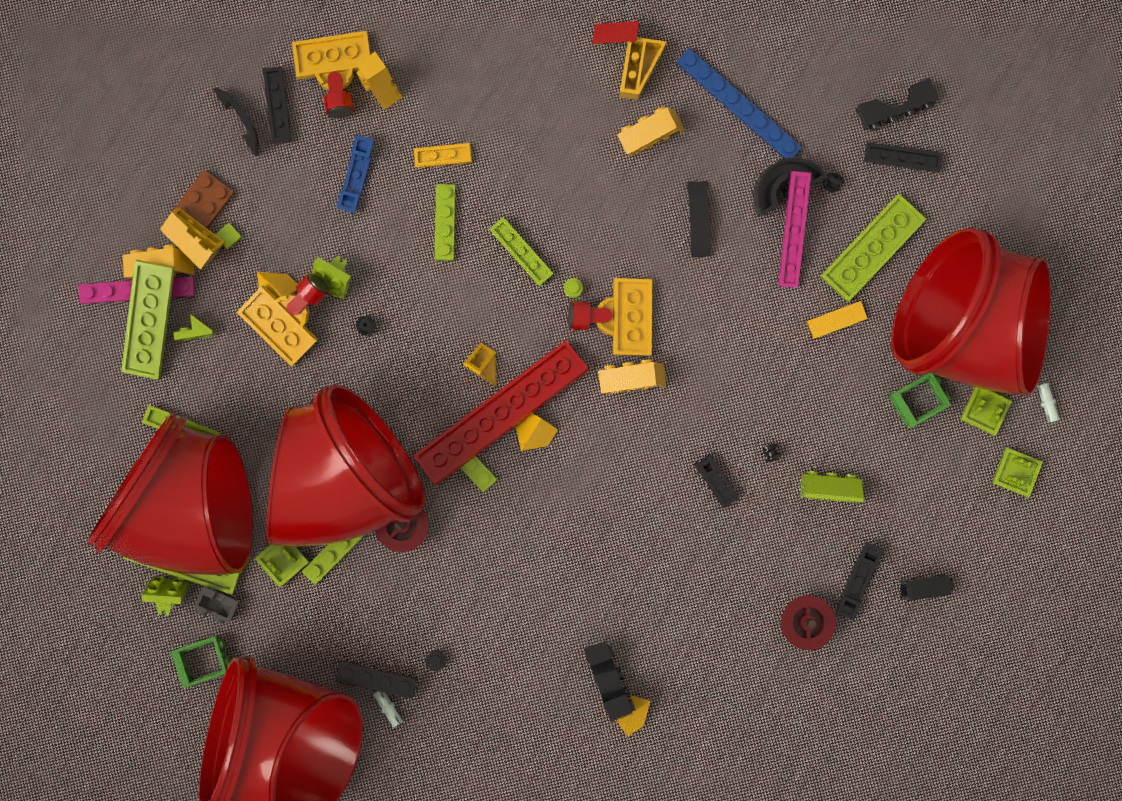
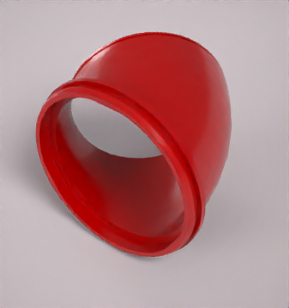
[891,228,1051,396]
[267,385,425,546]
[87,413,253,575]
[198,656,363,801]

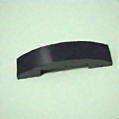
[213,87,259,156]
[687,181,711,258]
[836,542,884,621]

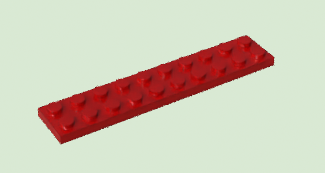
[413,340,589,486]

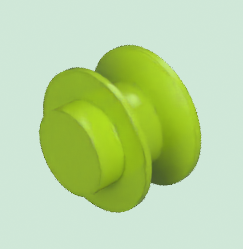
[564,278,583,298]

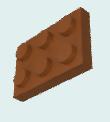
[169,170,235,229]

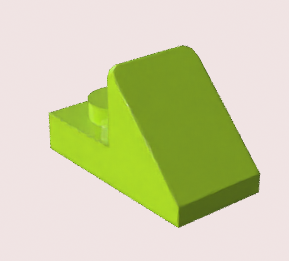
[173,315,216,342]

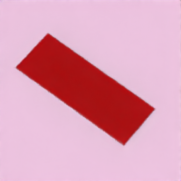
[592,21,639,44]

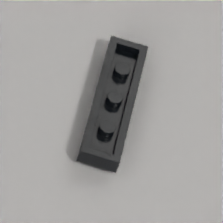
[263,66,292,144]
[863,142,943,173]

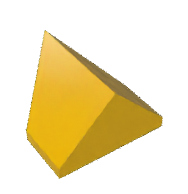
[257,272,297,298]
[463,342,497,387]
[516,413,558,451]
[617,695,651,736]

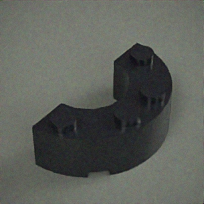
[753,157,827,217]
[584,641,636,722]

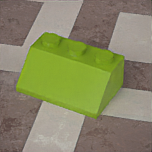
[800,471,864,503]

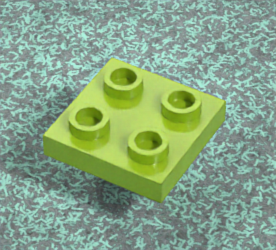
[312,256,351,300]
[959,387,1012,436]
[991,448,1043,498]
[255,544,310,588]
[142,576,190,615]

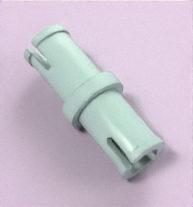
[1037,382,1060,423]
[373,691,404,728]

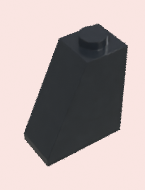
[899,574,954,601]

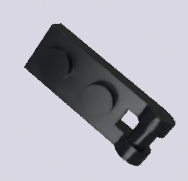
[694,453,740,509]

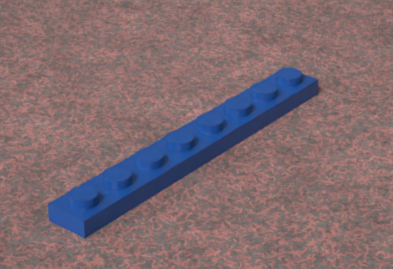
[676,48,802,159]

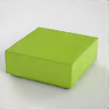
[215,223,242,250]

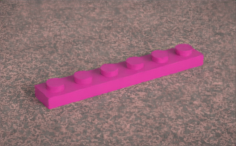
[778,171,811,288]
[79,276,195,304]

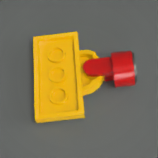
[292,31,370,119]
[236,273,329,367]
[568,278,652,356]

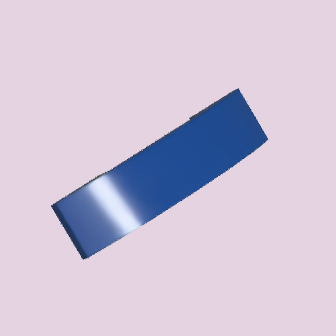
[336,135,374,213]

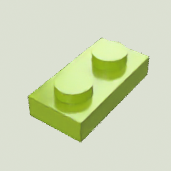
[461,456,497,493]

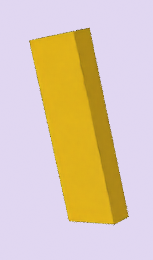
[414,143,472,168]
[807,301,868,339]

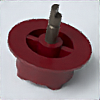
[375,508,429,552]
[781,595,836,650]

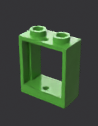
[889,373,951,429]
[171,635,231,688]

